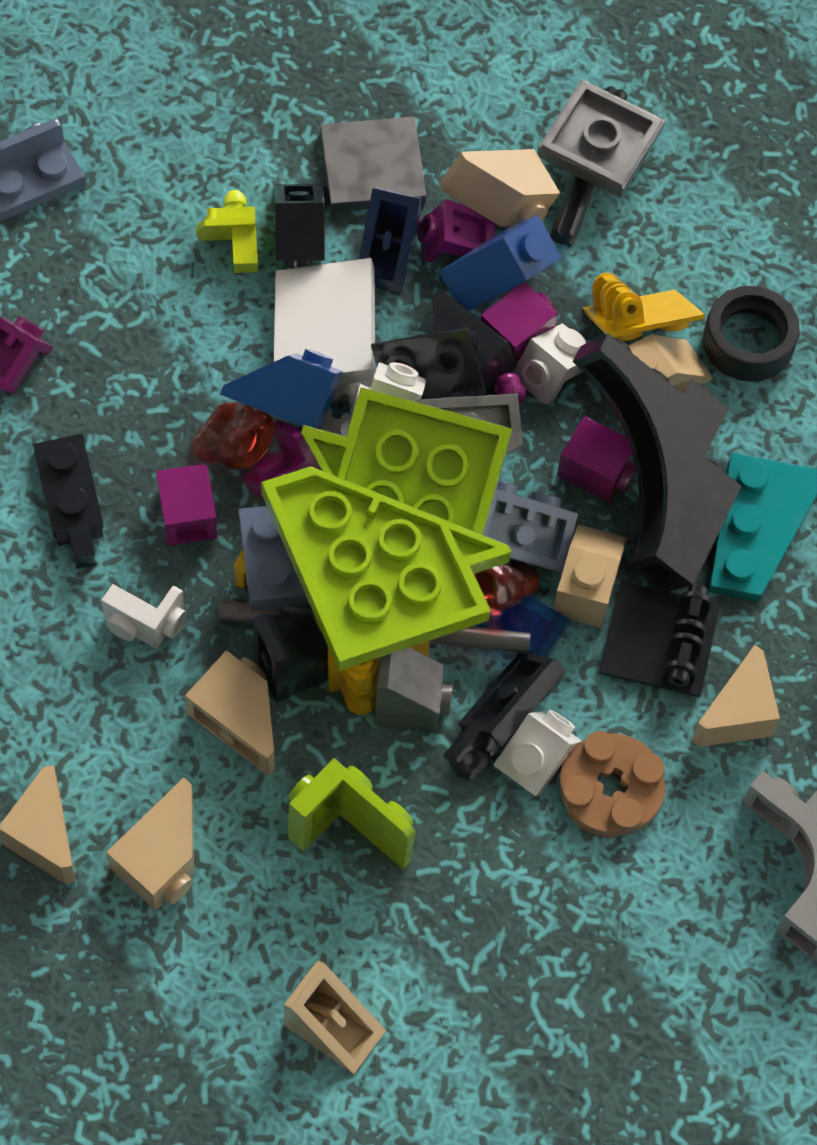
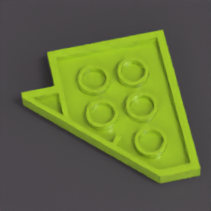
[301,387,512,535]
[261,466,511,671]

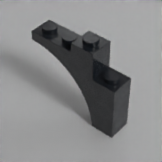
[572,334,741,592]

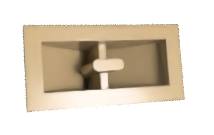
[692,645,780,747]
[0,765,76,884]
[284,961,386,1074]

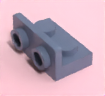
[0,118,86,222]
[483,481,578,573]
[238,506,309,611]

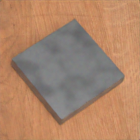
[537,79,665,198]
[321,117,426,212]

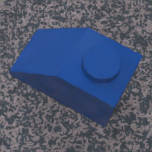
[439,215,562,311]
[220,348,343,429]

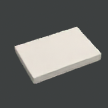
[274,258,375,385]

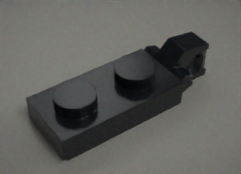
[33,434,104,569]
[443,653,565,780]

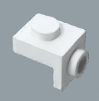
[513,323,586,404]
[350,362,426,413]
[101,584,187,649]
[494,710,582,796]

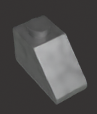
[374,647,452,732]

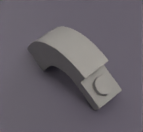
[743,771,817,963]

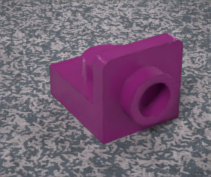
[417,199,495,263]
[0,315,53,394]
[242,420,321,500]

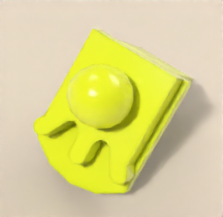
[196,190,258,273]

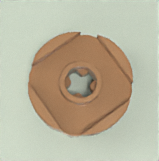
[558,731,666,838]

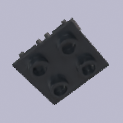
[371,327,487,400]
[599,581,721,698]

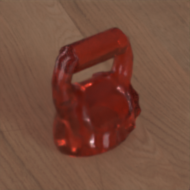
[191,402,275,470]
[474,559,539,610]

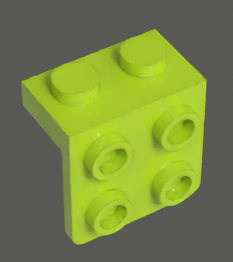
[288,758,415,869]

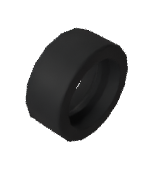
[703,285,800,382]

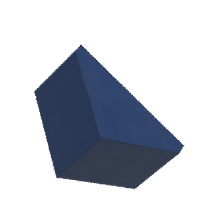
[359,187,421,293]

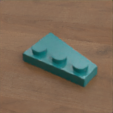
[709,453,817,602]

